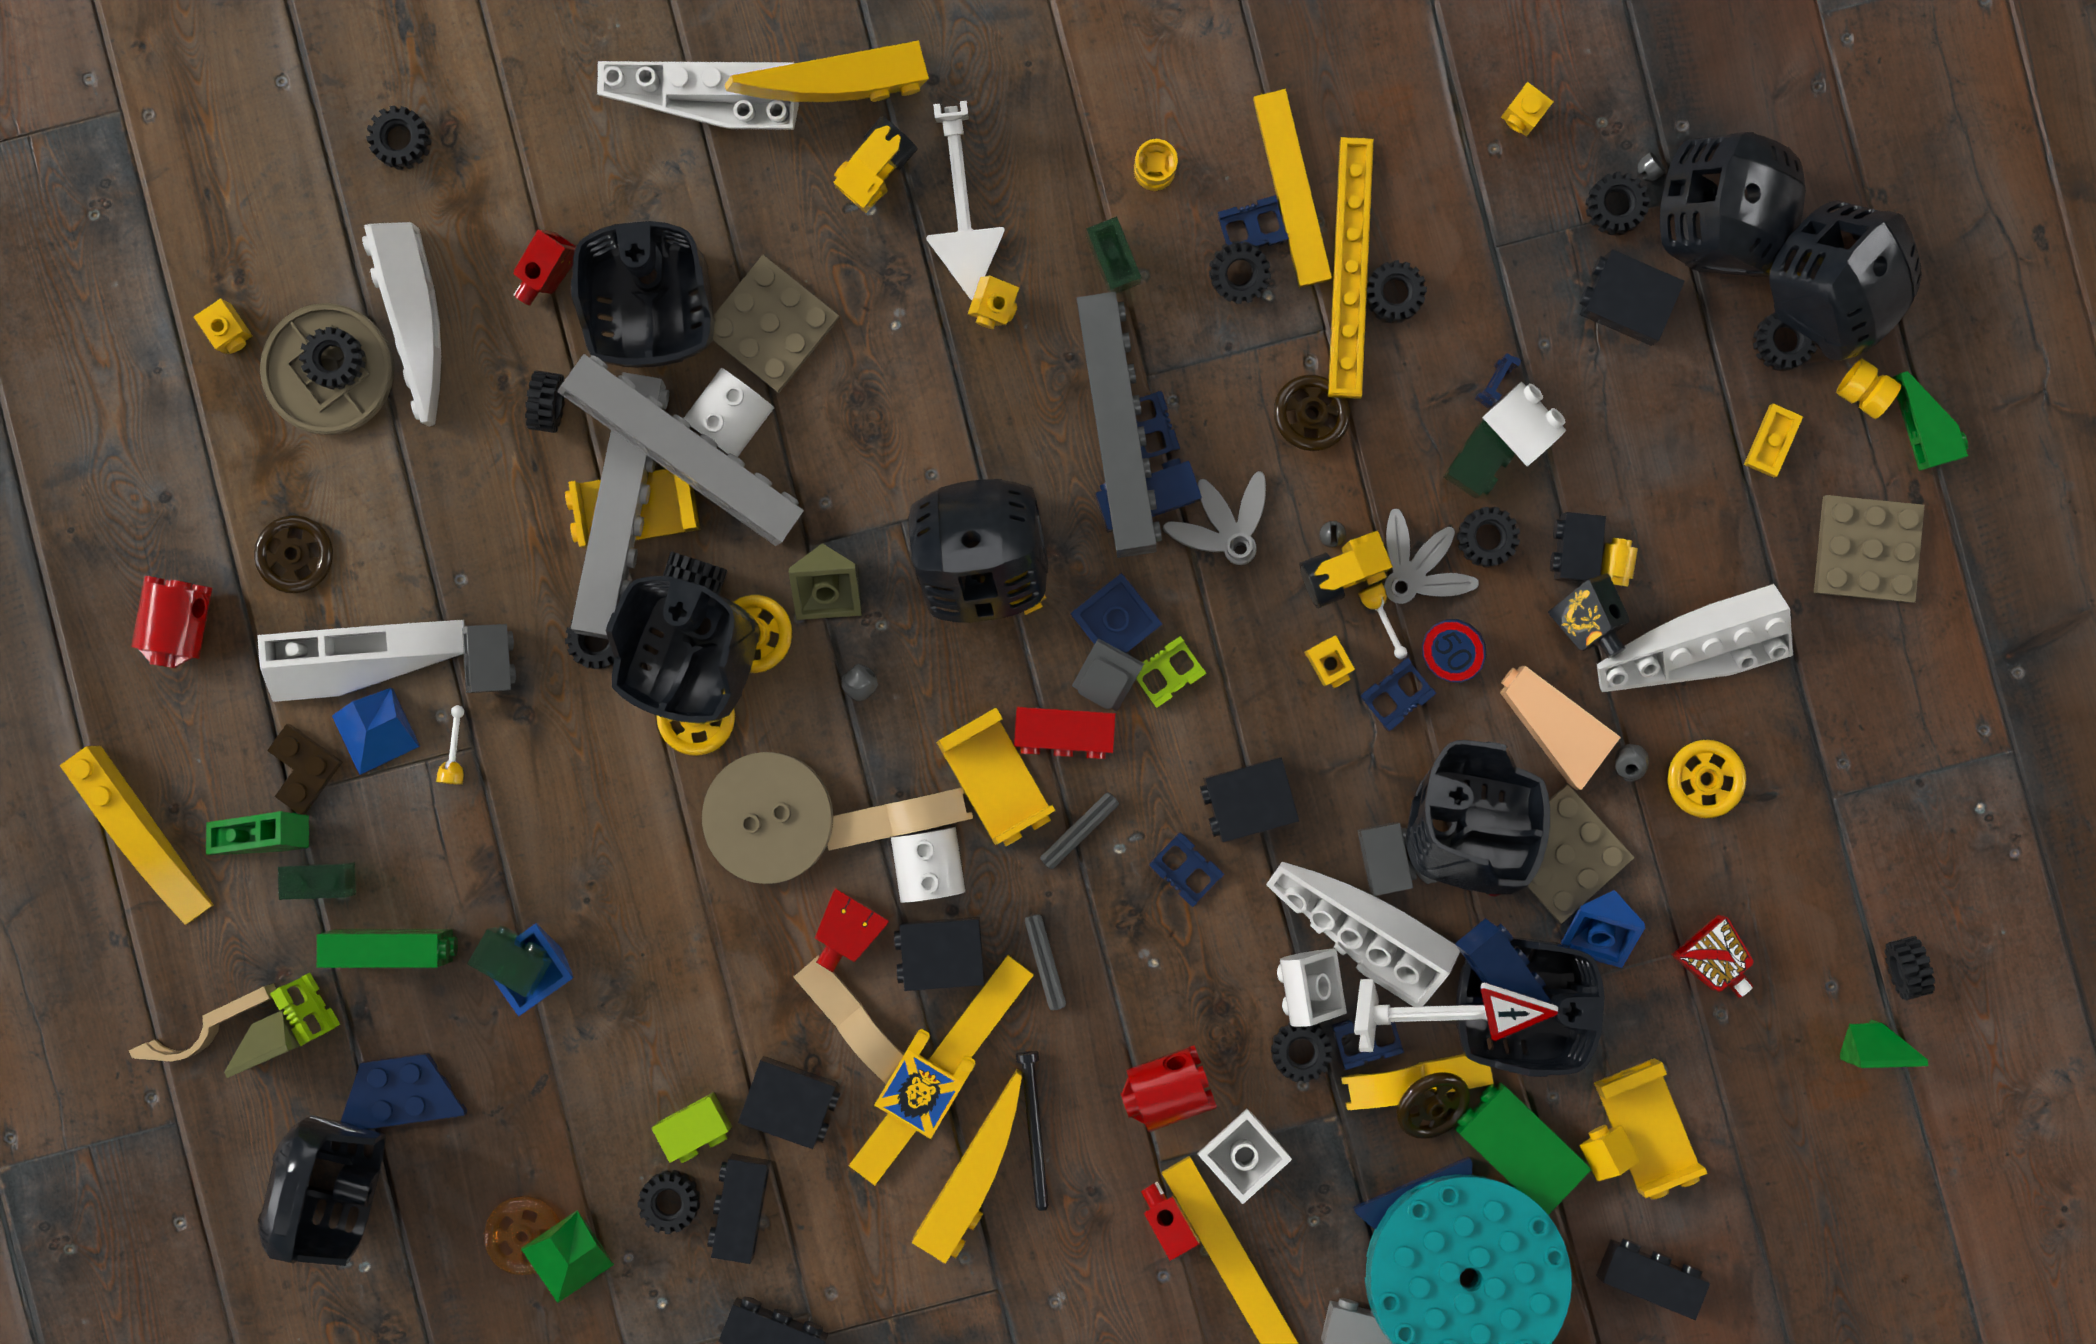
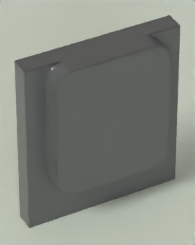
[1072,638,1144,711]

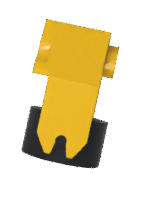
[833,116,918,213]
[1299,530,1393,608]

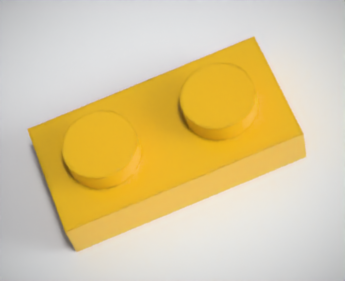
[1744,404,1803,478]

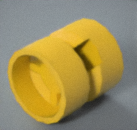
[1134,139,1178,191]
[1836,358,1901,419]

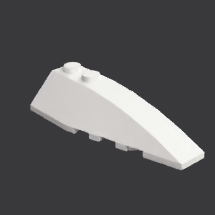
[1266,862,1460,1007]

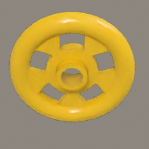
[734,595,792,673]
[657,690,735,756]
[1667,740,1746,818]

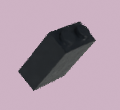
[1579,249,1685,346]
[1200,757,1299,842]
[894,917,984,991]
[738,1056,840,1149]

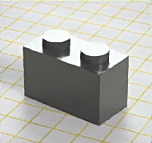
[462,624,516,693]
[1357,822,1417,896]

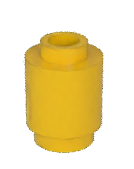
[1600,538,1638,587]

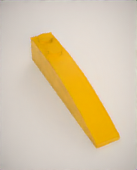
[725,40,929,102]
[59,746,214,925]
[912,1069,1022,1264]

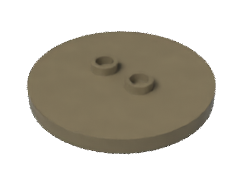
[260,303,394,435]
[702,752,833,884]

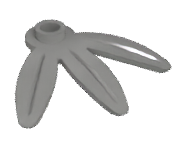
[1163,471,1266,565]
[1384,509,1479,604]

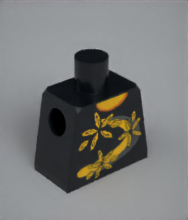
[1548,573,1629,659]

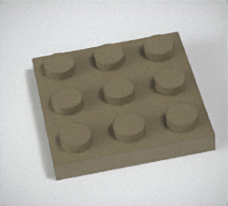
[713,255,840,393]
[1814,495,1925,603]
[1527,784,1634,924]

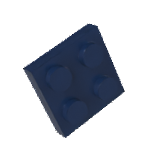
[1070,573,1162,653]

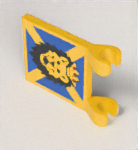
[874,1029,975,1139]

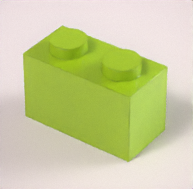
[651,1092,732,1163]

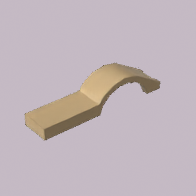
[827,787,973,851]
[794,955,905,1084]
[129,983,276,1062]

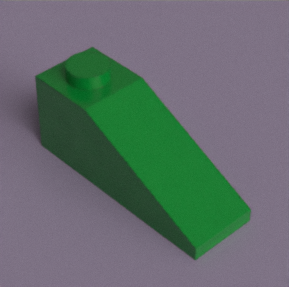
[1892,371,1968,471]
[206,811,309,855]

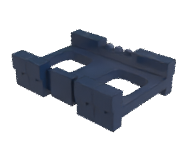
[1217,195,1289,248]
[1475,353,1522,408]
[1136,391,1180,459]
[1359,657,1436,731]
[1149,832,1225,907]
[1332,1019,1404,1070]

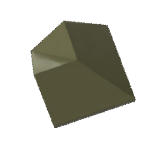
[789,543,862,620]
[224,1010,300,1078]

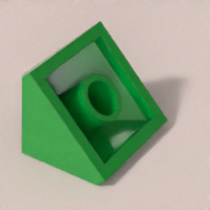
[1840,1019,1928,1068]
[521,1210,614,1303]

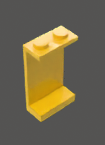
[565,469,701,549]
[936,708,1055,846]
[1594,1058,1708,1199]

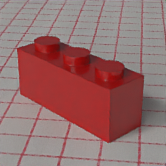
[1014,707,1116,759]

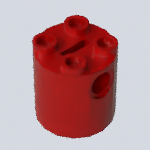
[131,576,213,668]
[1120,1045,1217,1133]

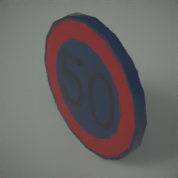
[1422,619,1487,682]

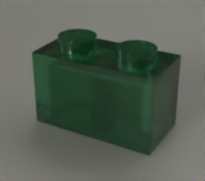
[1086,216,1142,294]
[1443,419,1515,498]
[278,862,356,900]
[467,925,552,997]

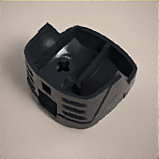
[1660,132,1806,277]
[1770,200,1922,361]
[571,221,715,368]
[908,479,1048,623]
[605,576,759,724]
[1406,740,1550,894]
[1456,937,1605,1077]
[258,1115,386,1266]

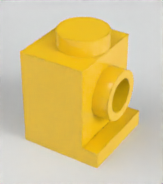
[1304,635,1355,689]

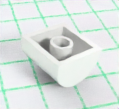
[683,368,774,457]
[1482,381,1566,466]
[891,827,965,903]
[1277,948,1347,1027]
[1198,1109,1292,1204]

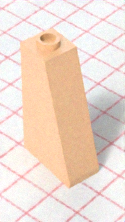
[1500,666,1621,790]

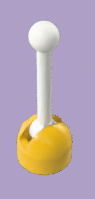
[1358,582,1407,659]
[436,705,464,785]

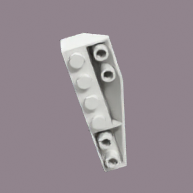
[597,61,799,130]
[362,222,441,426]
[1597,584,1793,692]
[257,620,465,702]

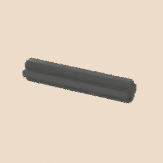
[1040,792,1119,869]
[1025,914,1066,1011]

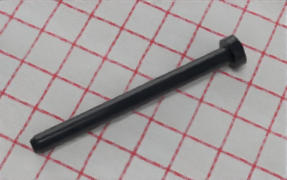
[1016,1051,1049,1211]

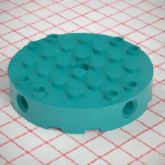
[1365,1174,1572,1344]

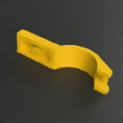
[1341,1054,1494,1110]

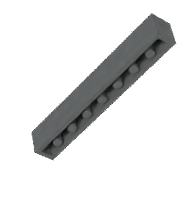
[1077,291,1162,558]

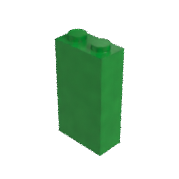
[316,929,458,968]
[1455,1082,1592,1215]

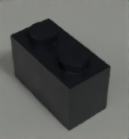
[1550,512,1606,583]

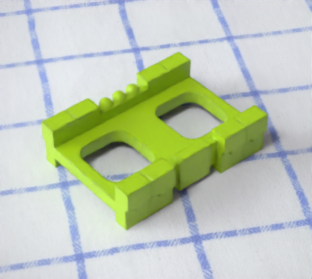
[1136,636,1207,708]
[270,972,340,1046]

